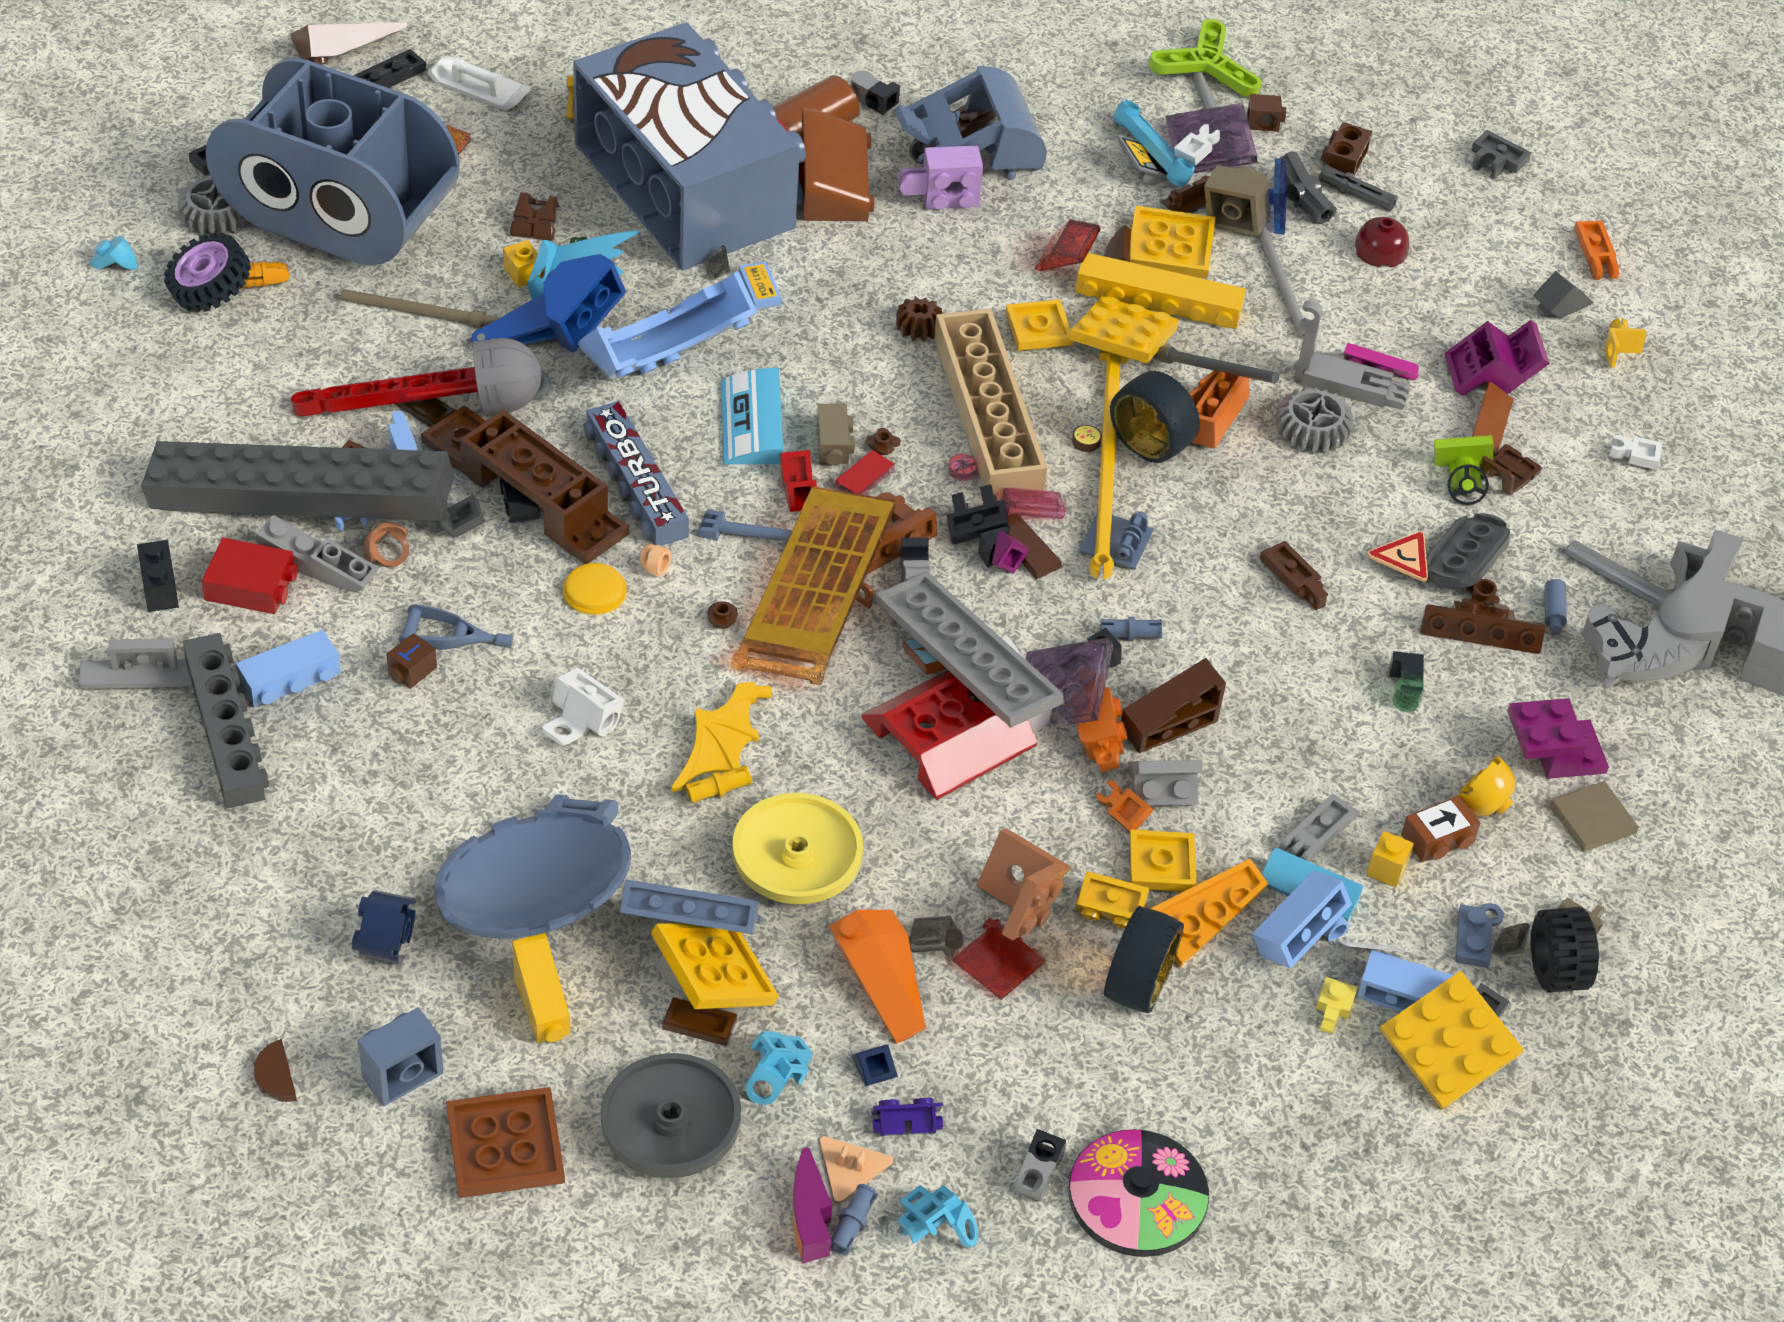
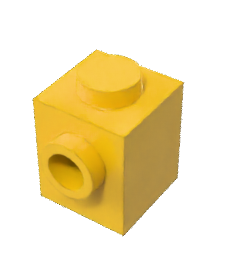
[503,240,543,288]
[1366,831,1414,888]

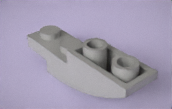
[255,515,379,591]

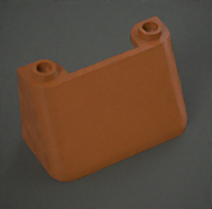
[801,108,874,222]

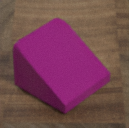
[992,531,1030,574]

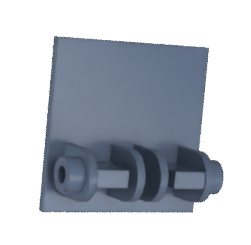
[1079,511,1154,570]

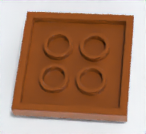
[446,1087,565,1198]

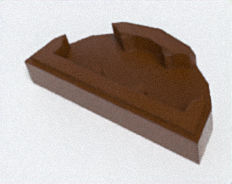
[1104,225,1131,262]
[254,1039,297,1102]

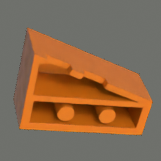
[1162,371,1249,449]

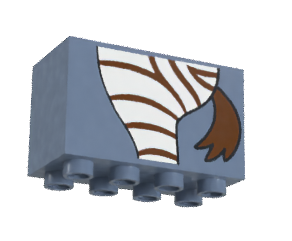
[573,22,806,271]

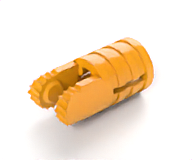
[239,261,290,289]

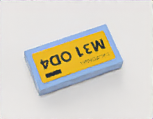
[739,261,781,309]

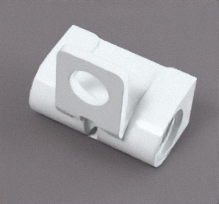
[541,668,624,746]

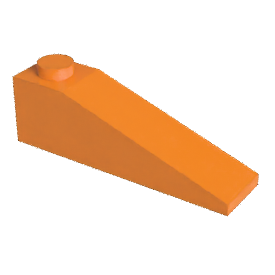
[829,909,926,1044]

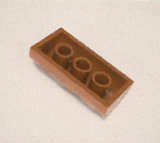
[773,75,860,137]

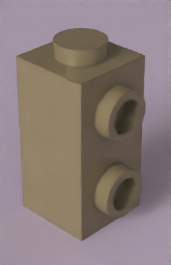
[817,404,855,465]

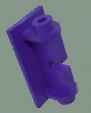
[871,1098,943,1136]

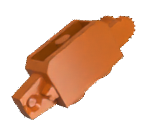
[1074,673,1127,772]

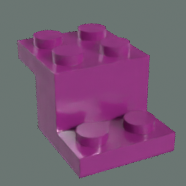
[1445,320,1550,395]
[1507,698,1609,779]

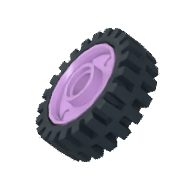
[164,232,251,312]

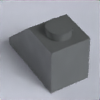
[1533,271,1594,319]

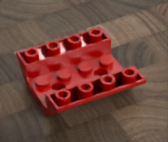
[862,670,1037,800]

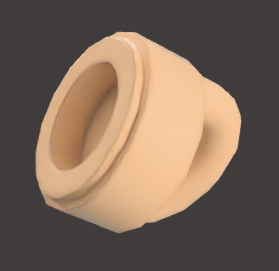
[640,544,671,577]

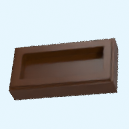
[662,997,737,1046]

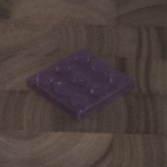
[1165,103,1258,173]

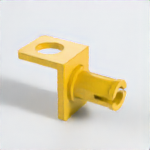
[1604,318,1647,367]

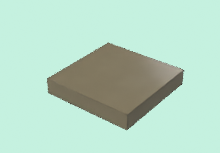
[1550,781,1639,852]

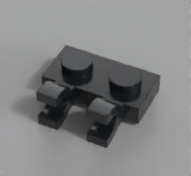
[946,484,1010,545]

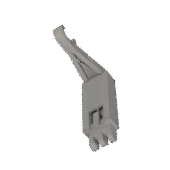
[1294,300,1410,410]

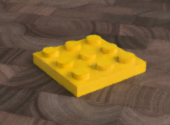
[1130,205,1215,279]
[1069,296,1179,363]
[651,923,779,1009]
[1379,971,1524,1110]

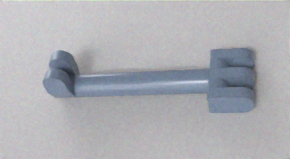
[697,510,802,554]

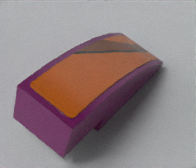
[793,1147,833,1263]

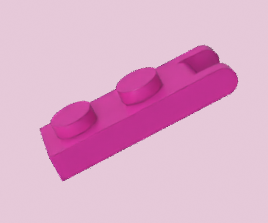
[1344,342,1419,380]

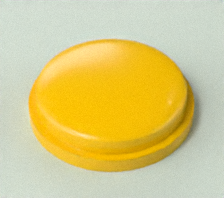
[563,563,627,615]

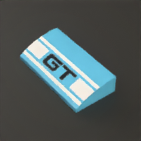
[721,368,783,464]

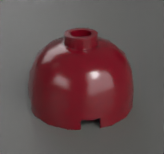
[1355,217,1409,267]

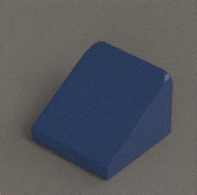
[852,1044,898,1087]

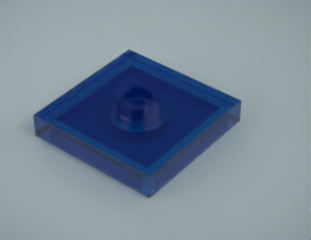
[1269,158,1287,235]

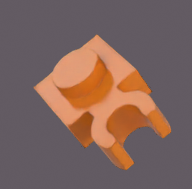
[1096,780,1154,831]

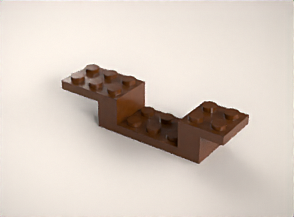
[421,405,629,564]

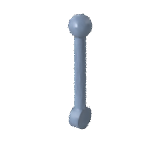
[986,144,1016,180]

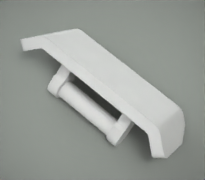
[428,57,531,111]

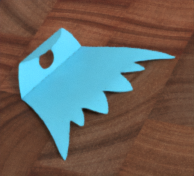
[528,231,640,299]

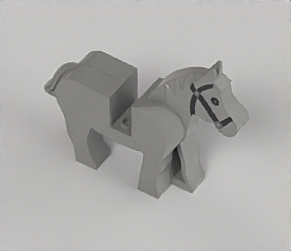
[1582,529,1784,696]

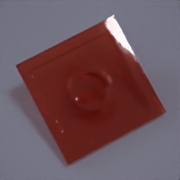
[1035,219,1101,271]

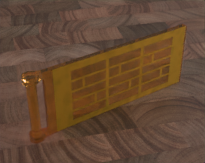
[731,486,896,686]

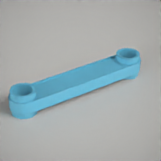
[1113,99,1195,187]

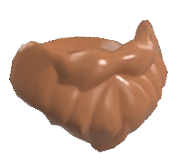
[363,522,409,567]

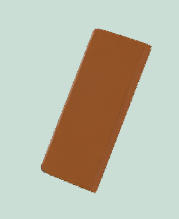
[1472,381,1514,457]

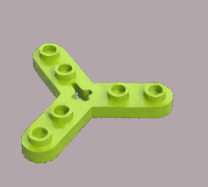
[1148,19,1262,97]

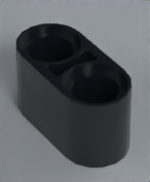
[500,477,540,523]

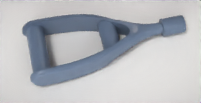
[399,604,513,650]

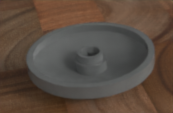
[600,1053,741,1178]

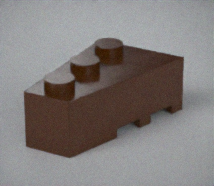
[1121,658,1226,754]

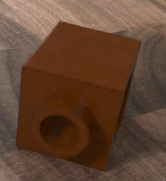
[1247,94,1286,132]

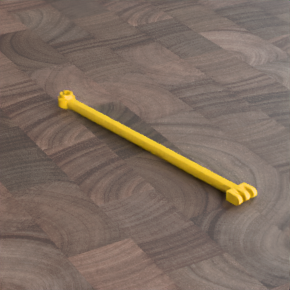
[1089,349,1128,579]

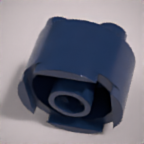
[352,890,416,964]

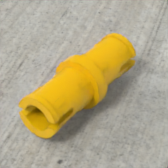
[685,765,752,804]

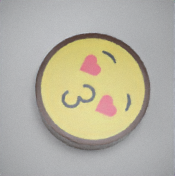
[1072,425,1102,452]

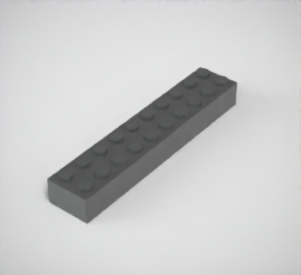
[141,441,454,521]

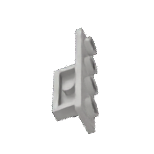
[79,638,193,689]

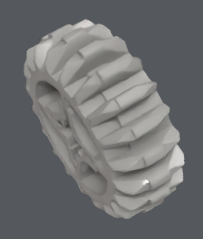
[177,174,249,235]
[1276,386,1354,454]

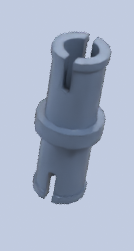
[1100,616,1162,641]
[830,1184,878,1255]

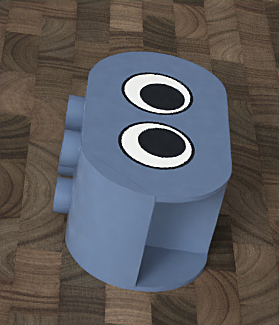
[206,58,460,265]

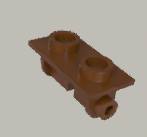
[1161,175,1210,213]

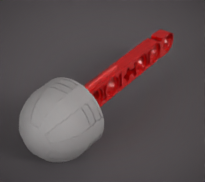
[291,338,541,416]

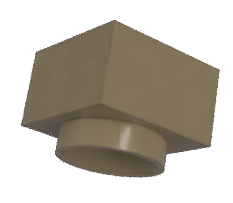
[1204,165,1271,237]

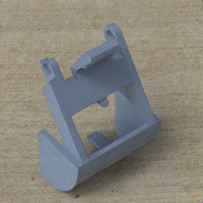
[895,66,1047,171]

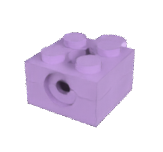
[898,146,983,209]

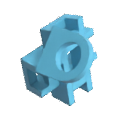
[746,1031,813,1105]
[897,1185,978,1248]

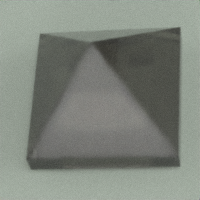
[705,245,731,281]
[1492,923,1530,955]

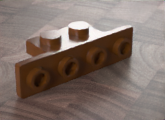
[1420,599,1546,654]

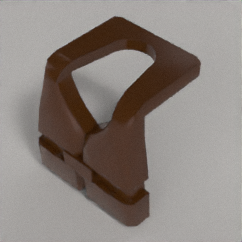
[510,192,560,241]
[1480,444,1542,496]

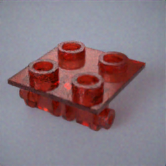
[952,918,1046,1000]

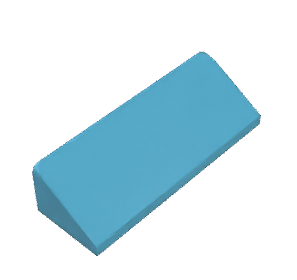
[1262,848,1363,922]

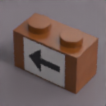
[1401,796,1480,862]

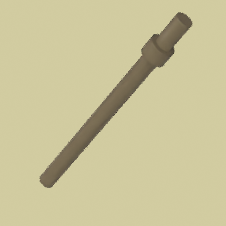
[341,289,501,328]

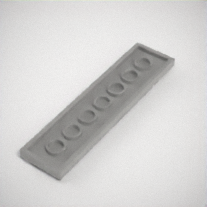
[876,572,1064,728]

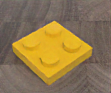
[1005,299,1073,351]
[1129,829,1197,892]

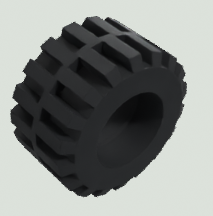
[1530,907,1599,993]

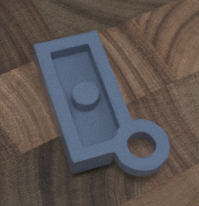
[1456,903,1504,968]

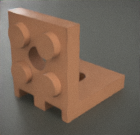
[976,828,1071,941]

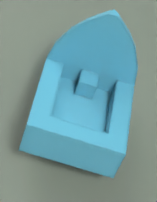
[89,235,138,270]

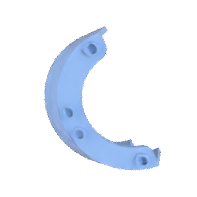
[578,271,758,379]

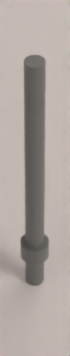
[1153,345,1279,384]

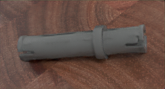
[1319,164,1398,211]

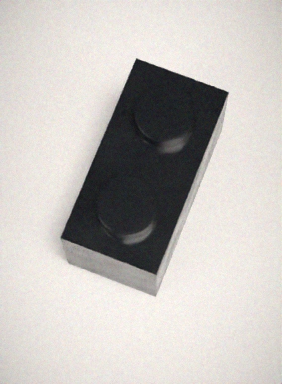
[137,540,179,612]

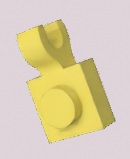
[1316,977,1358,1034]

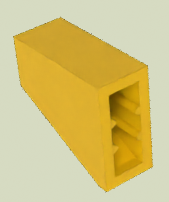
[512,933,570,1043]

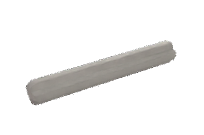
[1566,540,1670,607]

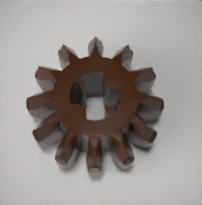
[896,296,943,342]

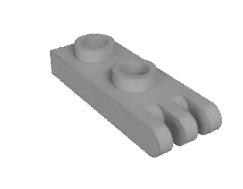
[1279,793,1358,862]

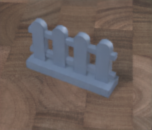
[619,879,761,934]

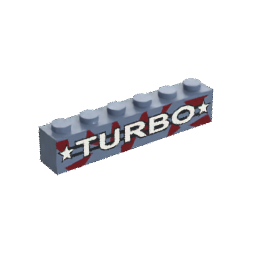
[583,401,689,546]

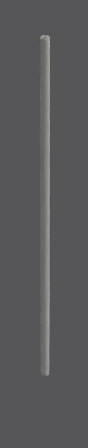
[1191,72,1305,339]

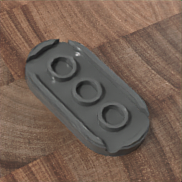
[1426,513,1510,589]

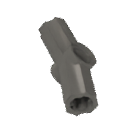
[1275,151,1337,224]

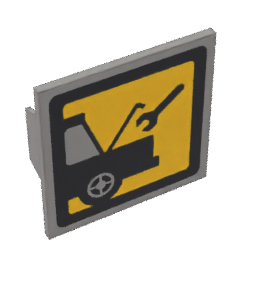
[1116,135,1167,185]

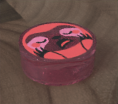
[948,454,978,481]

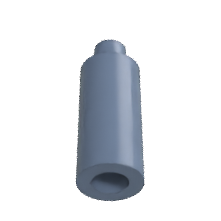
[1544,579,1567,634]

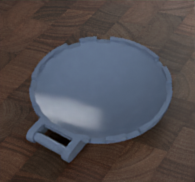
[435,794,631,939]

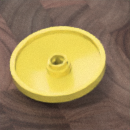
[732,793,863,904]

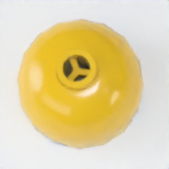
[1453,755,1516,817]

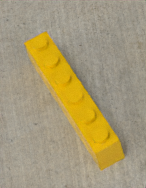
[1075,252,1246,329]

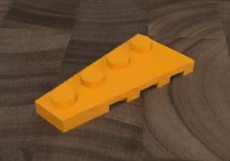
[1150,859,1268,968]

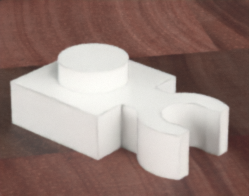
[1174,124,1220,166]
[1609,435,1662,470]

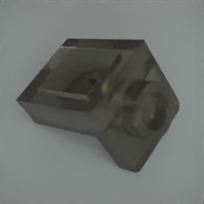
[909,916,963,961]

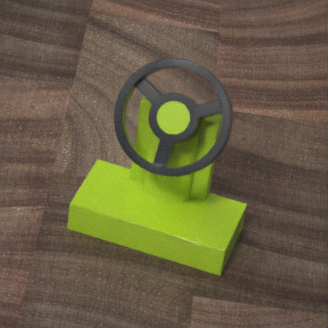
[1434,435,1493,505]

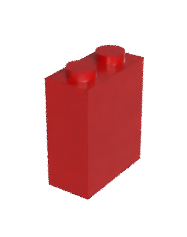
[201,537,298,614]

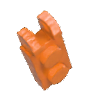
[1574,220,1619,280]

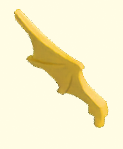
[671,682,772,792]

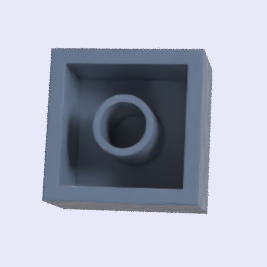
[358,1007,443,1106]

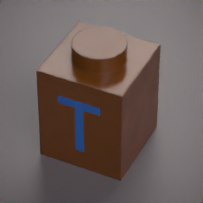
[386,633,437,689]

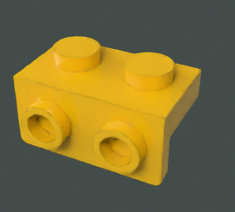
[1075,871,1150,929]

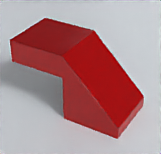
[779,450,819,512]

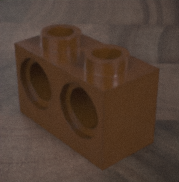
[1321,122,1373,177]

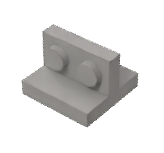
[1128,760,1202,805]

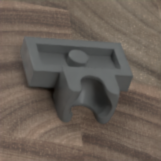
[1471,130,1531,179]

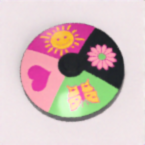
[1068,1129,1209,1257]

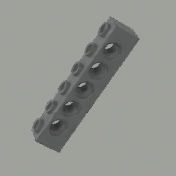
[182,633,269,809]

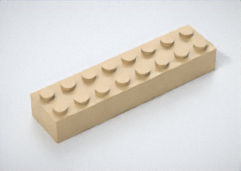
[934,308,1047,498]

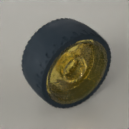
[1110,371,1200,463]
[1104,906,1184,1013]

